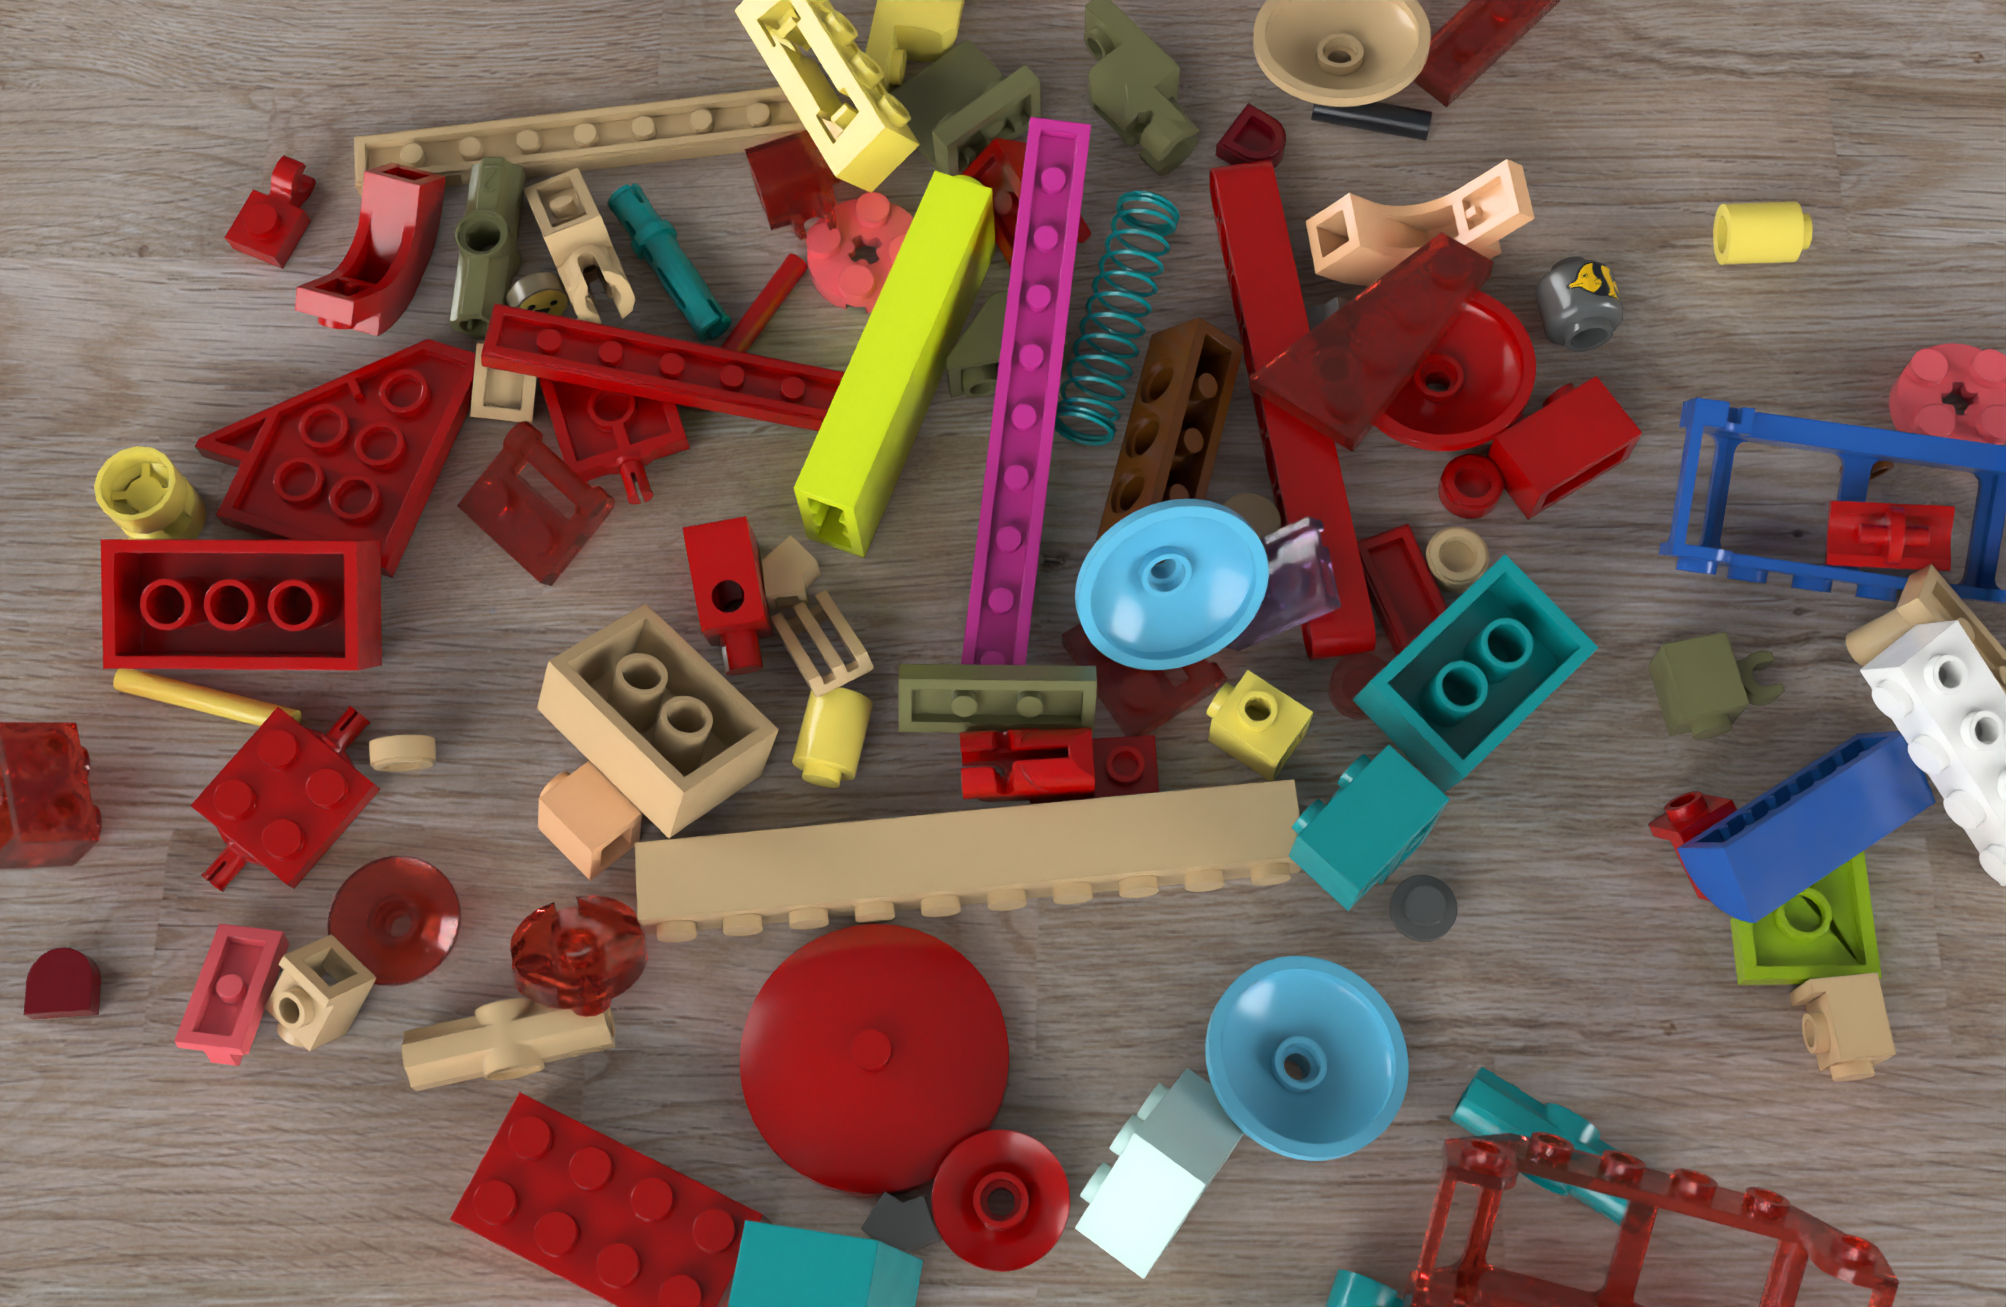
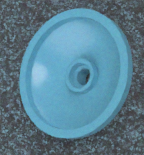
[1075,499,1269,670]
[1205,956,1409,1161]

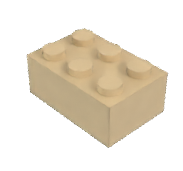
[537,603,779,838]

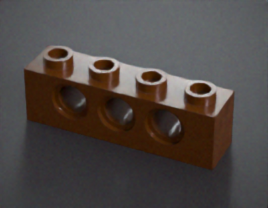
[1095,317,1244,565]

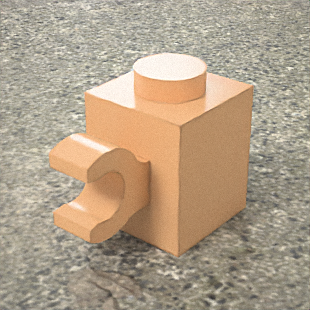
[538,760,642,881]

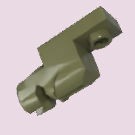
[1084,0,1200,177]

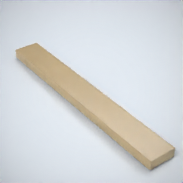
[354,87,815,197]

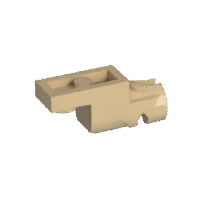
[523,168,635,324]

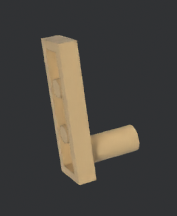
[1846,564,2006,694]

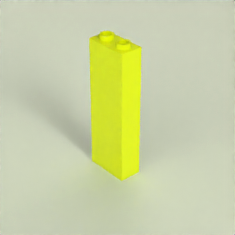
[794,171,996,558]

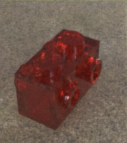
[0,722,102,869]

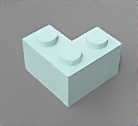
[1075,1068,1244,1279]

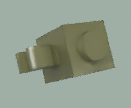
[1648,632,1785,740]

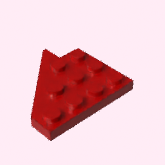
[195,339,476,578]

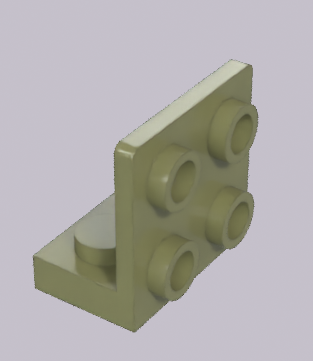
[889,40,1041,176]

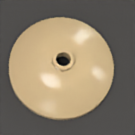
[1253,0,1431,107]

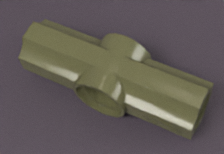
[450,157,526,339]

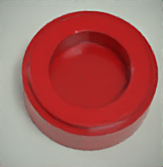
[1438,454,1504,519]

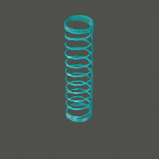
[1054,190,1180,446]

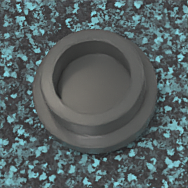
[1389,875,1457,942]

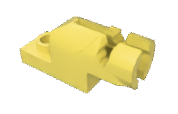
[865,0,965,93]

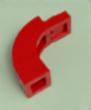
[295,162,446,336]

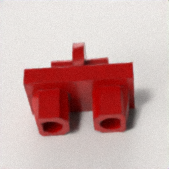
[1825,501,1955,571]

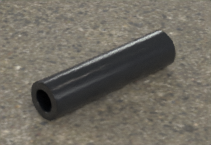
[1311,102,1432,141]

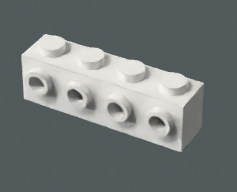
[1860,620,2006,886]

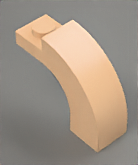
[1305,159,1535,286]

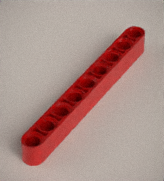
[1209,159,1376,661]

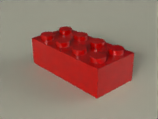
[100,538,382,671]
[449,1092,773,1307]

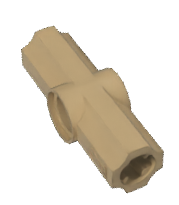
[401,988,616,1091]

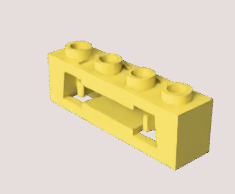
[734,0,920,193]

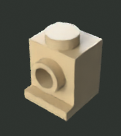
[264,934,377,1052]
[1789,972,1896,1082]

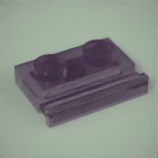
[1224,516,1341,651]

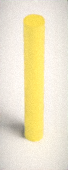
[113,669,302,726]

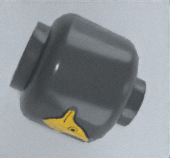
[1536,257,1623,352]

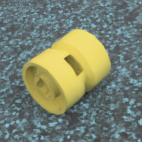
[94,446,207,539]

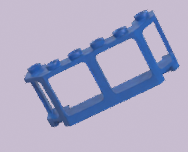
[1659,397,2006,605]

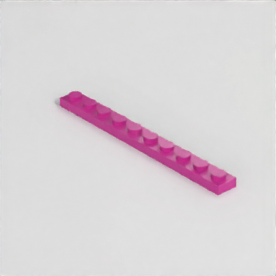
[961,117,1091,665]

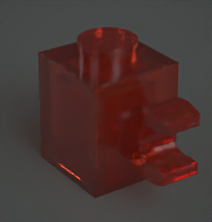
[744,130,842,240]

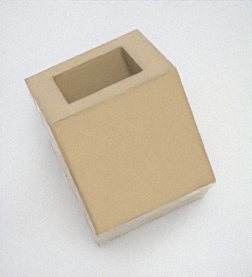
[762,535,821,611]

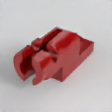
[959,727,1159,804]

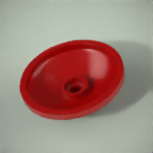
[1347,283,1536,451]

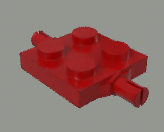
[539,318,690,505]
[190,705,380,892]

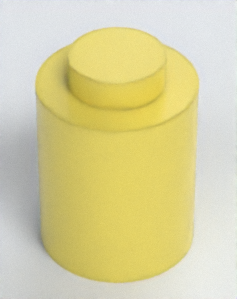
[1713,201,1813,265]
[792,687,873,788]

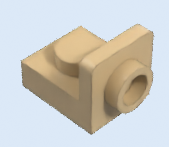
[470,340,537,423]

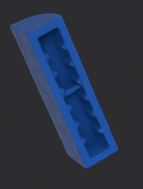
[1677,731,1936,923]

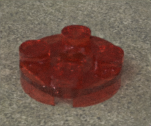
[510,895,648,1017]

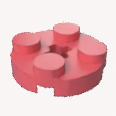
[806,192,913,313]
[1889,343,2006,445]

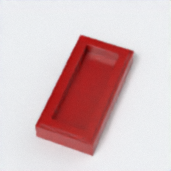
[1357,523,1448,656]

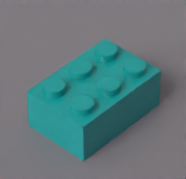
[1352,554,1599,793]

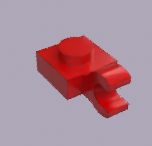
[224,155,316,269]

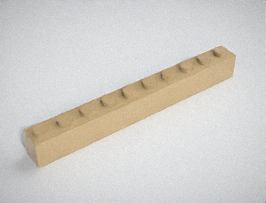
[634,779,1301,943]

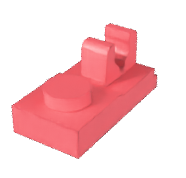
[174,924,289,1066]

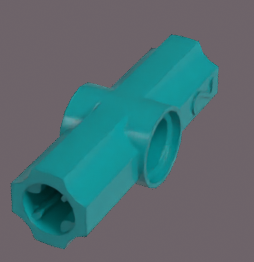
[1450,1066,1666,1233]

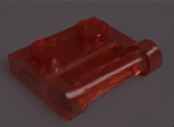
[457,421,615,586]
[1062,623,1227,736]

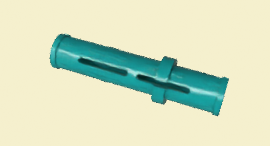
[607,183,732,342]

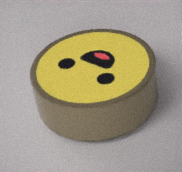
[506,272,570,316]

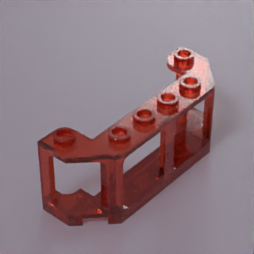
[1403,1132,1899,1307]

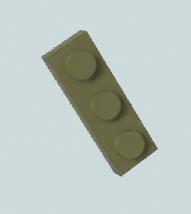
[898,664,1097,734]

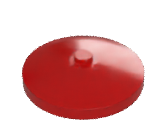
[740,924,1010,1197]

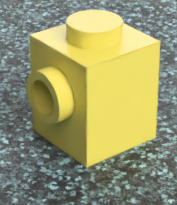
[1206,670,1314,781]

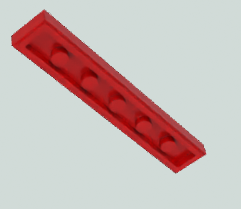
[481,303,845,431]

